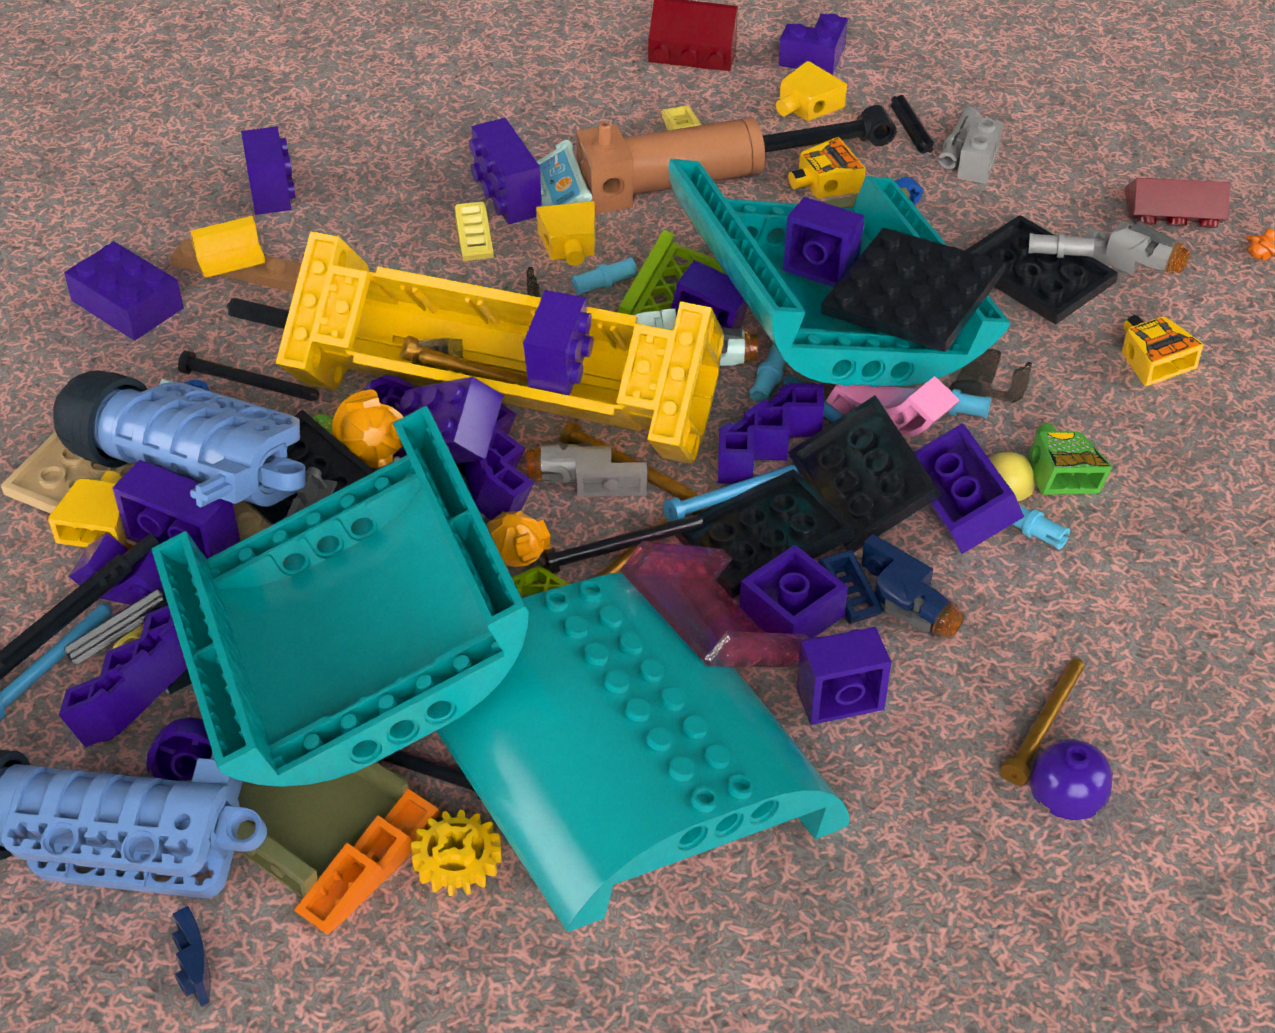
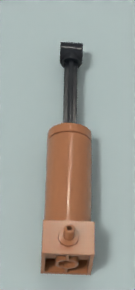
[576,105,897,214]

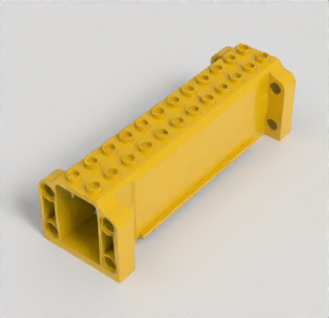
[275,231,724,464]

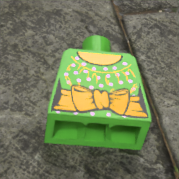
[1027,423,1112,495]

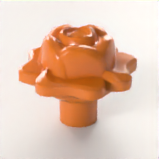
[1245,228,1275,261]

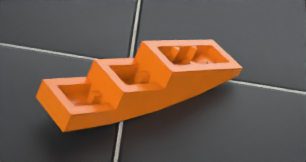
[294,788,442,935]

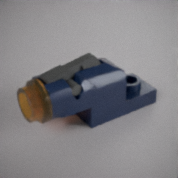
[862,534,964,639]

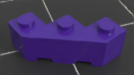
[717,383,824,484]
[464,403,534,520]
[68,533,209,605]
[59,606,187,748]

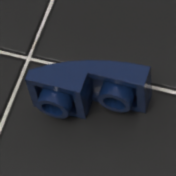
[171,906,211,1007]

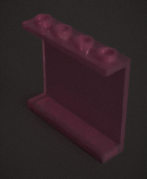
[620,541,810,667]

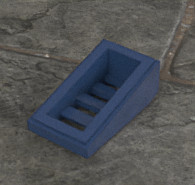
[818,549,884,624]

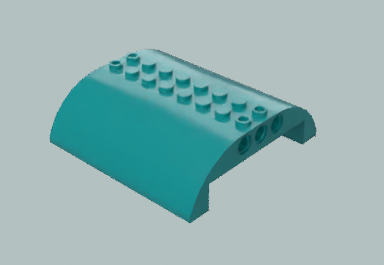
[668,159,1011,387]
[152,406,529,787]
[436,572,850,932]

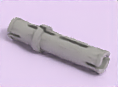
[938,107,980,169]

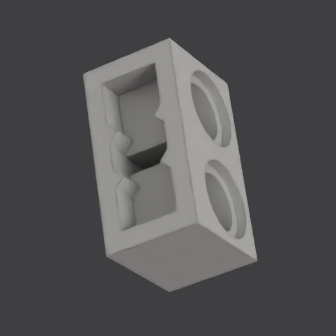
[957,117,1004,184]

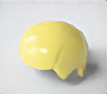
[988,452,1036,502]

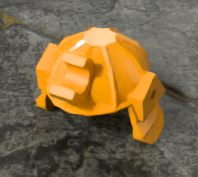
[332,389,403,468]
[486,510,550,567]

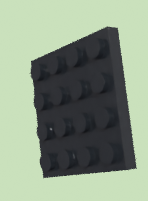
[821,228,1005,352]

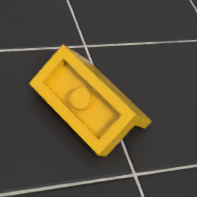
[190,216,265,277]

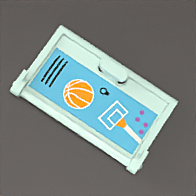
[536,140,593,206]

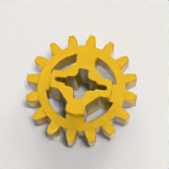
[411,810,502,896]

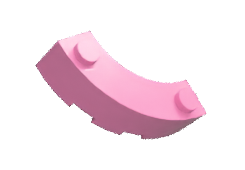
[826,376,960,437]

